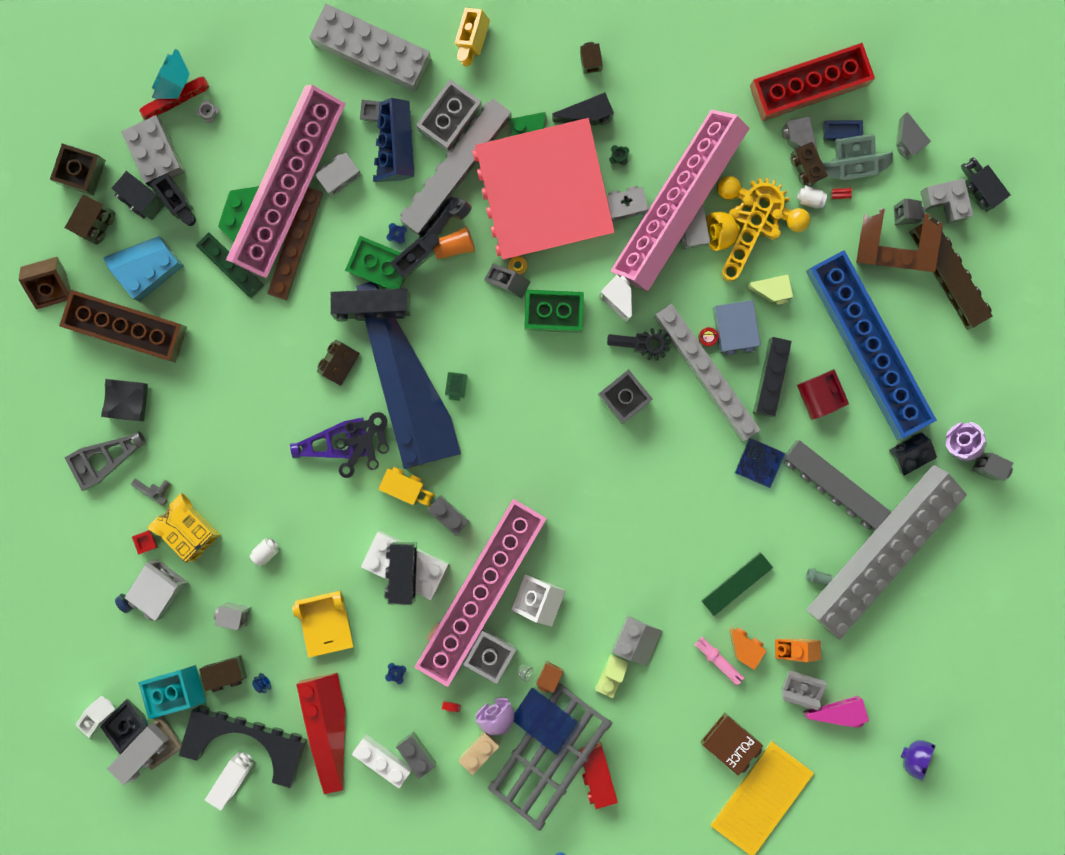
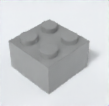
[463,628,516,684]

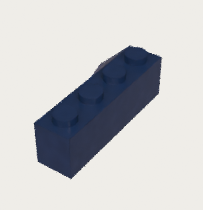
[373,98,414,182]

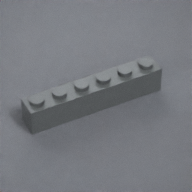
[782,440,891,530]

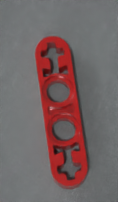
[139,77,210,120]

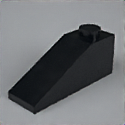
[552,92,614,125]

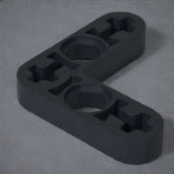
[419,197,472,241]

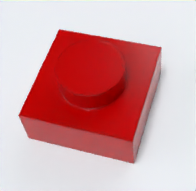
[132,530,158,555]

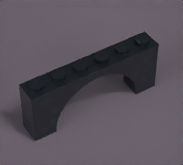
[178,706,307,788]

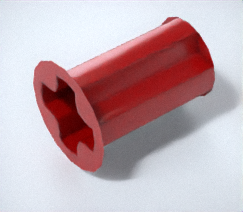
[831,186,852,201]

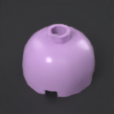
[946,422,987,461]
[475,697,515,735]

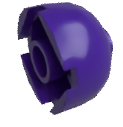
[901,740,936,781]

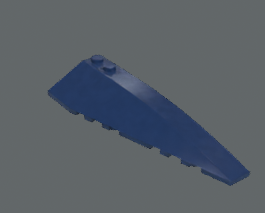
[356,282,461,469]

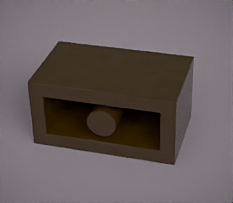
[199,655,247,692]

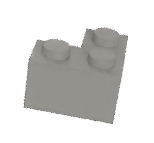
[920,179,973,224]

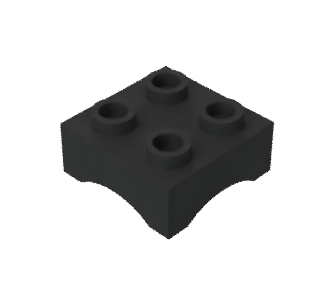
[101,379,148,422]

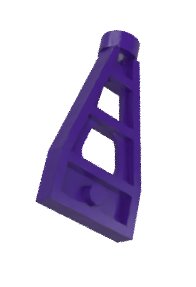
[290,417,367,459]

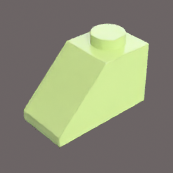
[748,275,793,305]

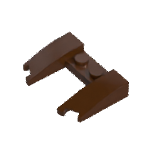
[856,208,943,272]

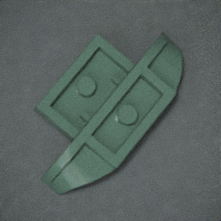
[822,134,893,181]

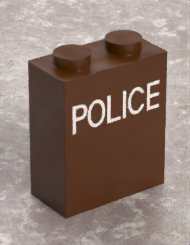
[700,712,763,776]

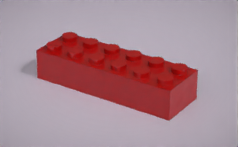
[750,42,875,121]

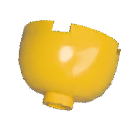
[706,212,740,251]

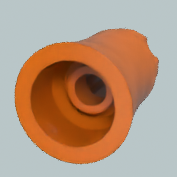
[433,226,475,259]

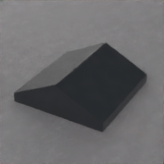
[100,699,148,754]

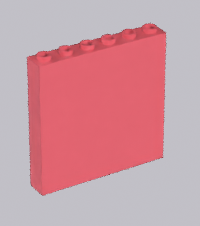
[472,118,615,260]

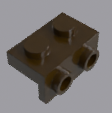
[790,142,828,187]
[317,339,360,386]

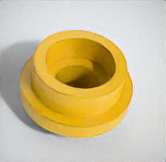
[508,256,527,275]

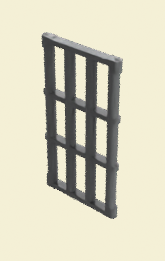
[487,682,613,831]

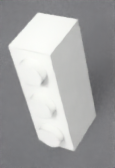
[352,734,412,788]

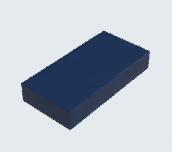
[823,120,863,141]

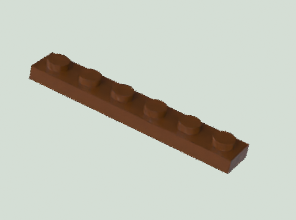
[267,187,323,301]

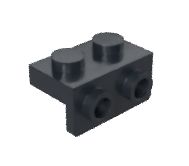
[889,432,937,476]

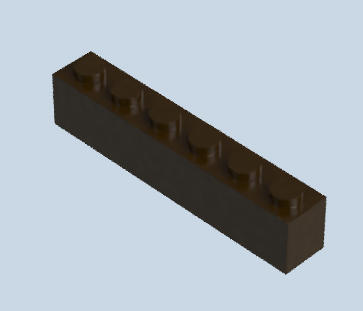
[909,217,993,330]

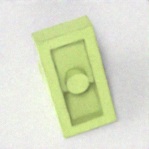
[595,654,628,698]

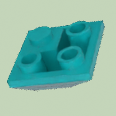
[152,49,190,99]

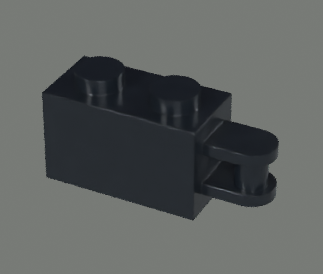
[961,157,1011,212]
[151,173,196,226]
[390,233,439,281]

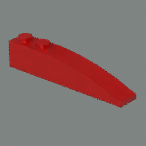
[296,672,346,794]

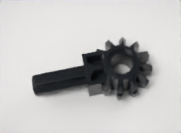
[607,328,671,361]

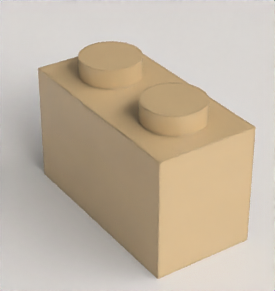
[458,732,500,775]

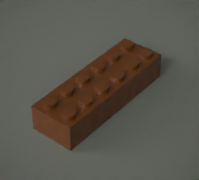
[59,290,187,363]

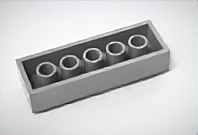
[309,3,431,92]

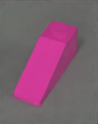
[803,696,869,728]

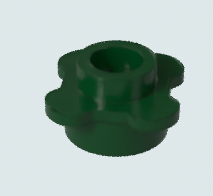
[609,145,629,166]

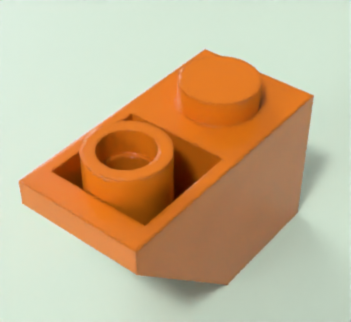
[729,627,767,670]
[775,639,821,662]

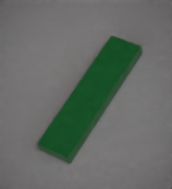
[196,232,264,299]
[701,552,773,616]

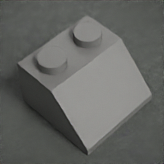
[612,615,662,666]

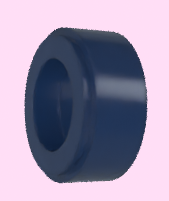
[115,594,134,613]

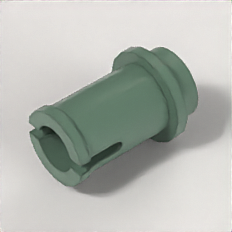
[805,568,832,586]

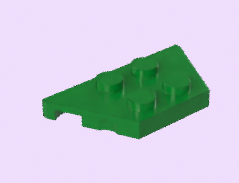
[218,186,259,242]

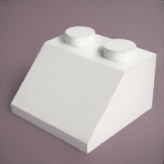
[599,275,632,323]
[511,574,566,627]

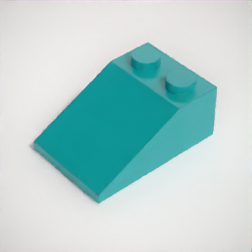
[138,665,206,719]

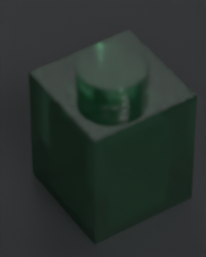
[445,372,468,401]

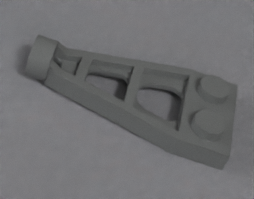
[64,431,146,491]

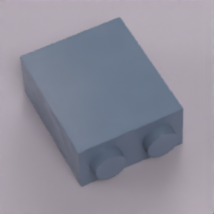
[713,300,761,356]

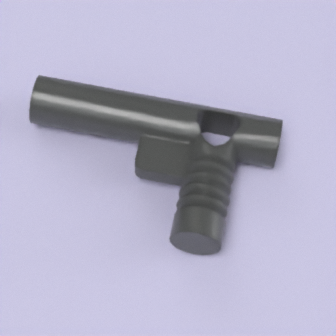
[131,479,171,506]

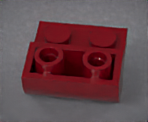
[797,369,849,420]

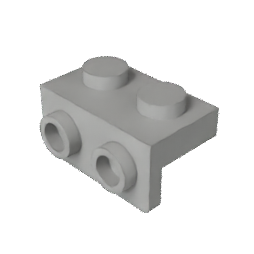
[781,670,827,710]

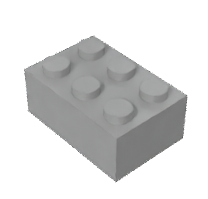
[416,79,482,152]
[121,115,185,188]

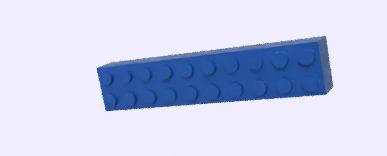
[806,250,937,439]

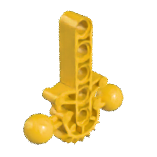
[717,176,811,282]

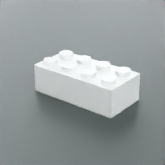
[361,531,449,600]

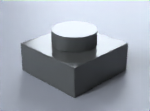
[360,100,381,122]

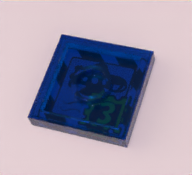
[734,438,785,488]

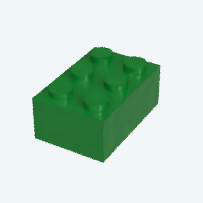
[524,289,584,333]

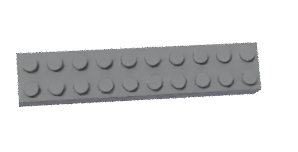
[806,465,967,640]

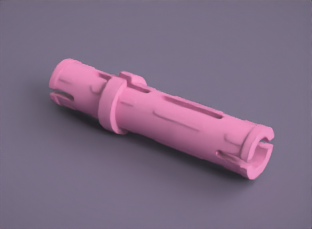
[695,637,744,686]

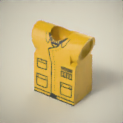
[147,492,221,563]

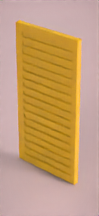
[711,741,814,855]

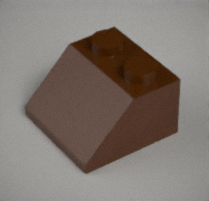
[18,257,71,309]

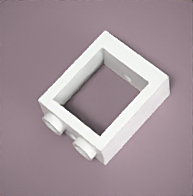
[205,752,255,811]

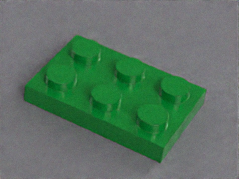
[345,236,403,289]

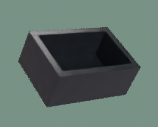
[385,542,417,605]

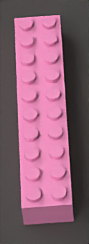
[226,85,346,278]
[611,109,750,292]
[414,498,547,687]

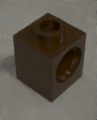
[580,42,603,74]

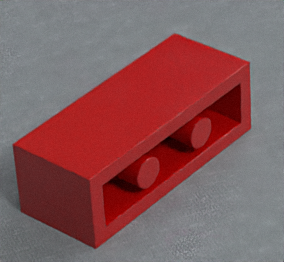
[577,743,618,809]

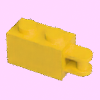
[455,8,490,67]
[378,467,436,507]

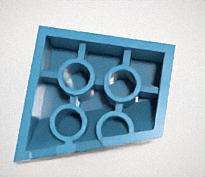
[103,236,184,302]

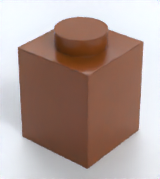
[536,661,564,693]

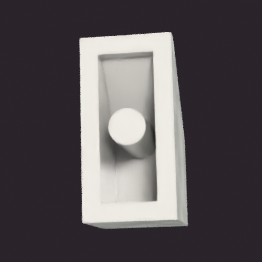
[75,695,115,738]

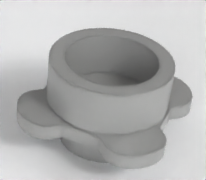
[197,100,220,123]

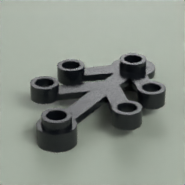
[334,412,390,478]

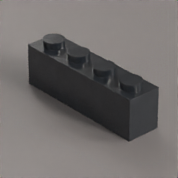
[330,288,410,322]
[753,337,792,417]

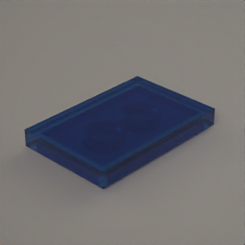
[514,687,579,754]

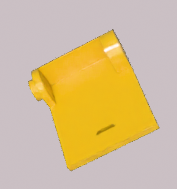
[292,590,354,658]

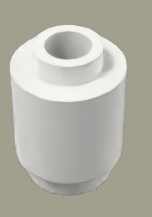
[797,186,827,209]
[250,538,279,566]

